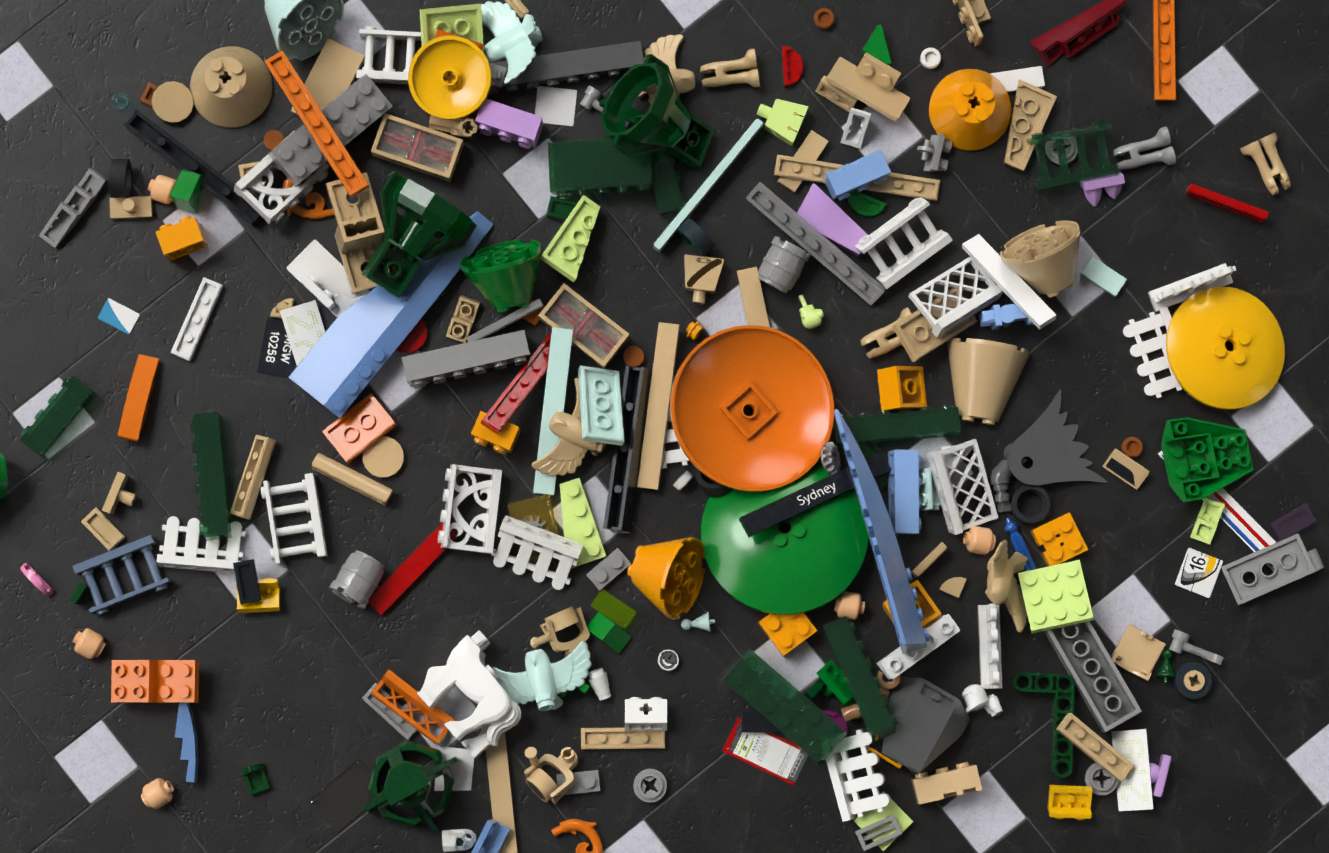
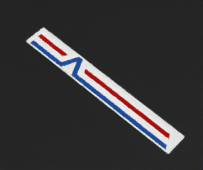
[1158,450,1277,572]

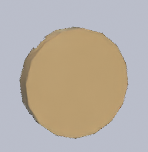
[151,81,194,123]
[363,436,404,478]

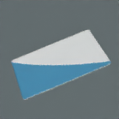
[98,298,140,334]

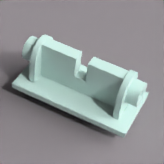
[919,467,941,511]

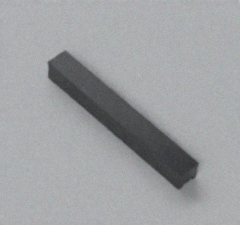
[124,109,263,228]
[603,366,653,534]

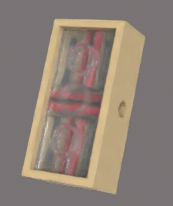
[371,113,464,183]
[538,284,630,369]

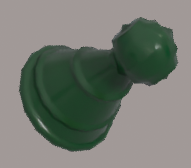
[1156,649,1176,683]

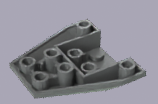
[882,677,970,774]

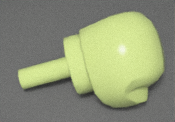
[798,295,824,329]

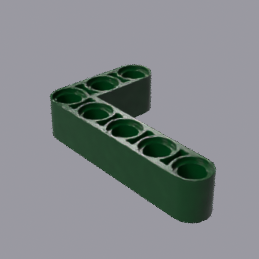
[1011,673,1075,778]

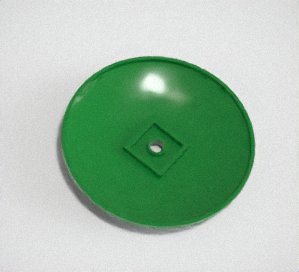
[701,459,868,615]

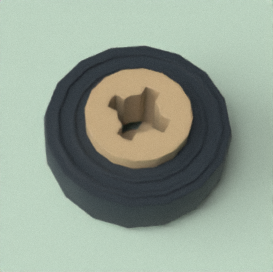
[1174,662,1212,700]

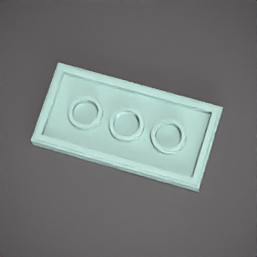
[578,365,624,446]

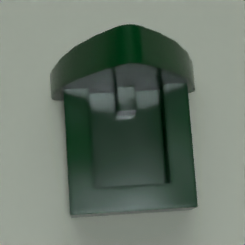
[240,763,271,795]

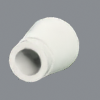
[587,668,611,700]

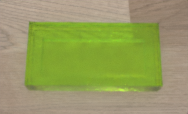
[591,589,637,629]

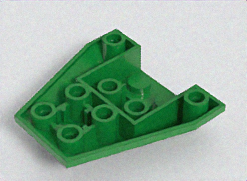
[1161,417,1254,502]

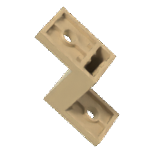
[326,173,389,294]

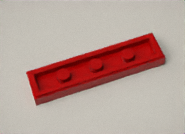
[1185,183,1269,223]

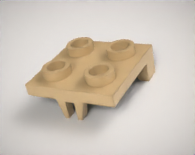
[1111,624,1166,681]

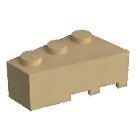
[911,762,983,804]

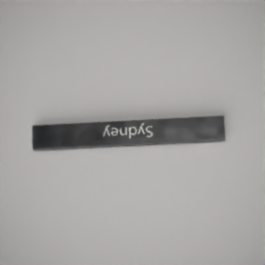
[739,452,891,538]

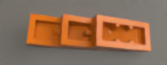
[118,354,159,442]

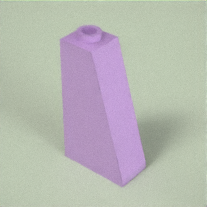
[797,184,867,257]

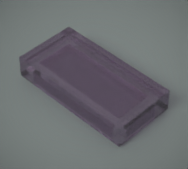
[1269,503,1317,541]

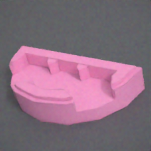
[20,562,54,597]

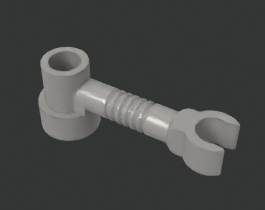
[580,86,630,128]
[1169,629,1224,665]

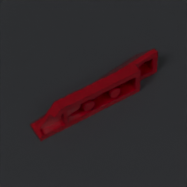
[1030,0,1127,67]

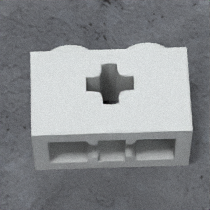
[625,697,667,731]

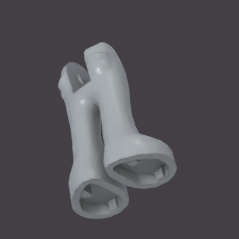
[1113,127,1176,170]

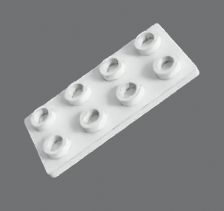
[287,240,370,317]

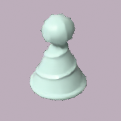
[681,612,715,632]

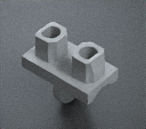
[917,133,952,172]

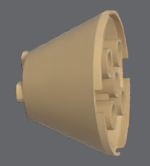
[190,46,273,128]
[1000,221,1080,297]

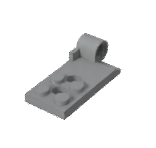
[1221,533,1324,605]

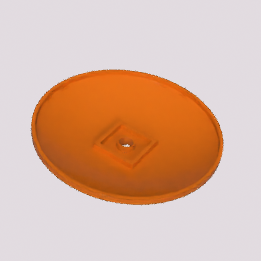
[670,325,834,492]

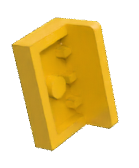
[236,578,280,613]
[1047,785,1092,820]

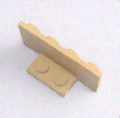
[952,0,991,47]
[826,52,910,121]

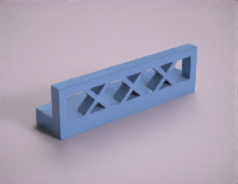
[471,819,511,853]

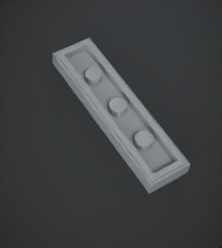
[466,299,544,342]

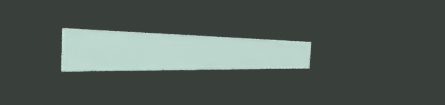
[653,119,763,253]
[533,327,573,495]

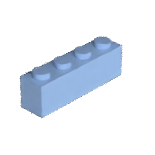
[888,450,922,535]

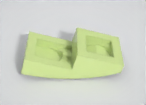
[1190,497,1225,545]

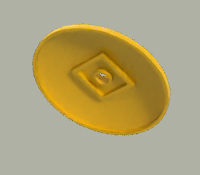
[1166,286,1285,410]

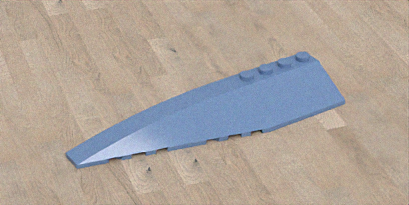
[289,211,493,418]
[834,409,930,654]

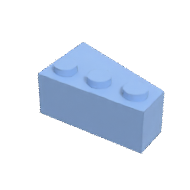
[823,150,891,201]

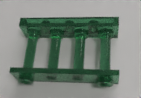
[1026,120,1119,190]

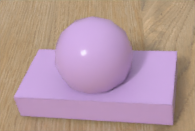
[1149,754,1171,797]

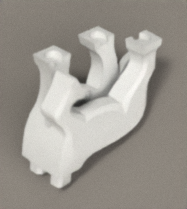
[417,630,521,759]

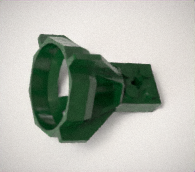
[599,54,714,167]
[361,171,477,298]
[363,740,459,832]

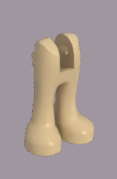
[700,49,760,87]
[1240,132,1291,195]
[860,307,911,359]

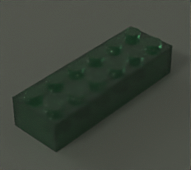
[723,649,847,766]

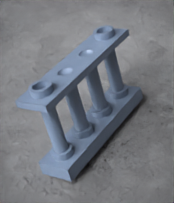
[72,535,172,616]

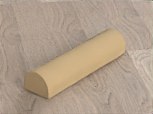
[230,435,276,520]
[312,453,393,506]

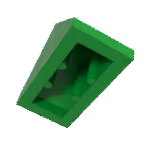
[861,24,892,66]
[170,169,202,214]
[587,612,632,654]

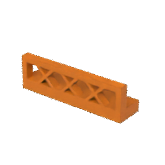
[371,670,455,745]

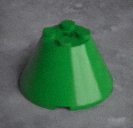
[460,239,542,312]

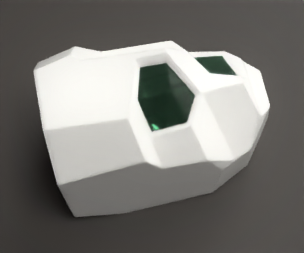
[442,829,476,852]

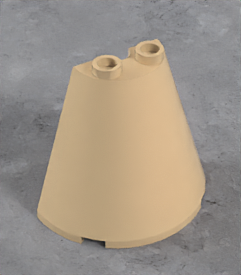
[947,338,1030,425]

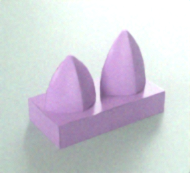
[1079,171,1125,207]

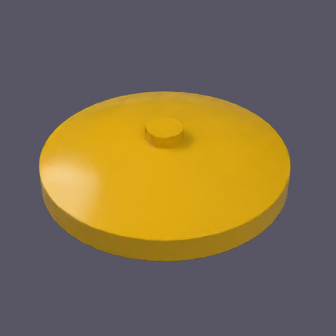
[408,36,492,120]

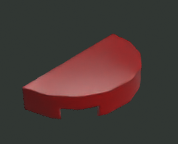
[782,46,804,87]
[396,319,427,353]

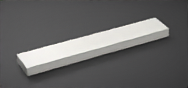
[962,234,1056,330]

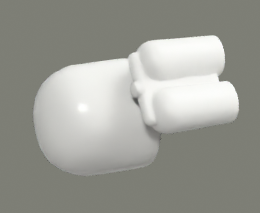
[962,684,1003,717]

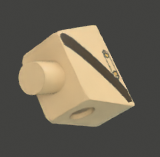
[684,254,724,304]

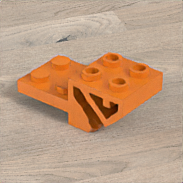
[111,660,199,703]

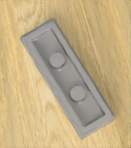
[362,683,420,740]

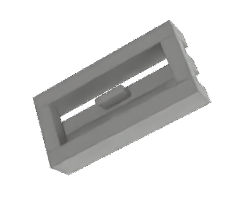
[855,814,902,851]

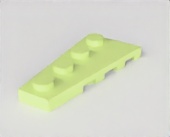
[540,195,600,282]
[560,478,606,569]

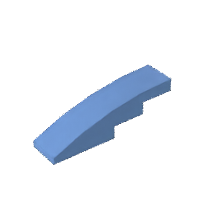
[175,703,199,782]

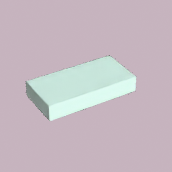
[1080,256,1127,297]

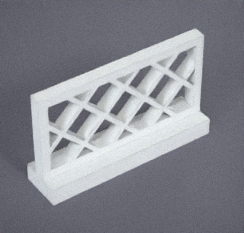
[908,257,1003,338]
[927,439,998,535]

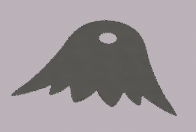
[1008,389,1107,485]

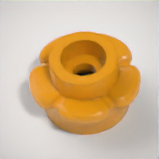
[685,321,704,340]

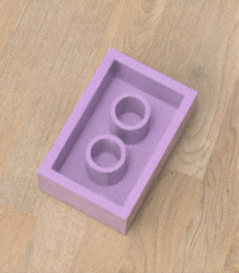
[475,99,543,149]

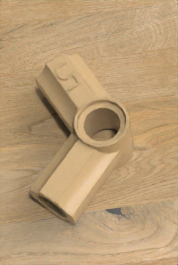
[429,115,477,138]

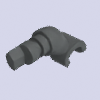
[990,443,1027,512]

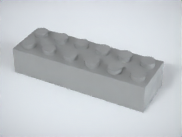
[268,74,392,186]
[402,330,531,388]
[1044,621,1142,732]

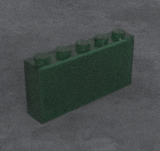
[548,138,656,198]

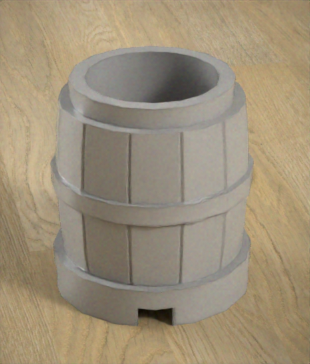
[758,236,811,293]
[329,550,384,609]

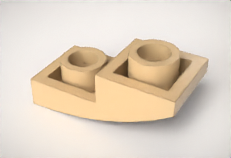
[446,295,481,343]

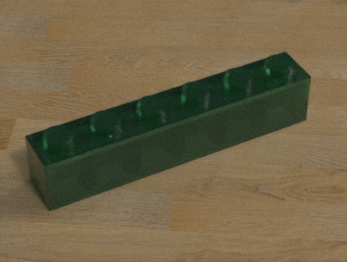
[833,405,961,447]
[190,412,232,541]
[823,616,898,742]

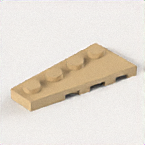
[1004,79,1057,172]

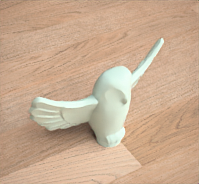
[481,1,543,84]
[492,641,592,711]

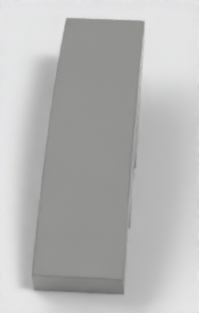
[39,168,108,248]

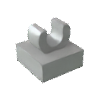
[489,63,507,89]

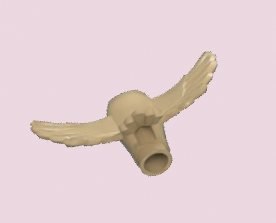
[638,34,695,108]
[532,378,606,476]
[985,540,1028,632]

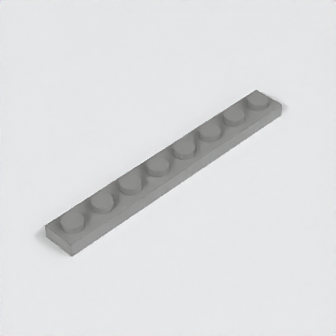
[746,182,885,305]

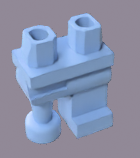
[979,304,1035,330]

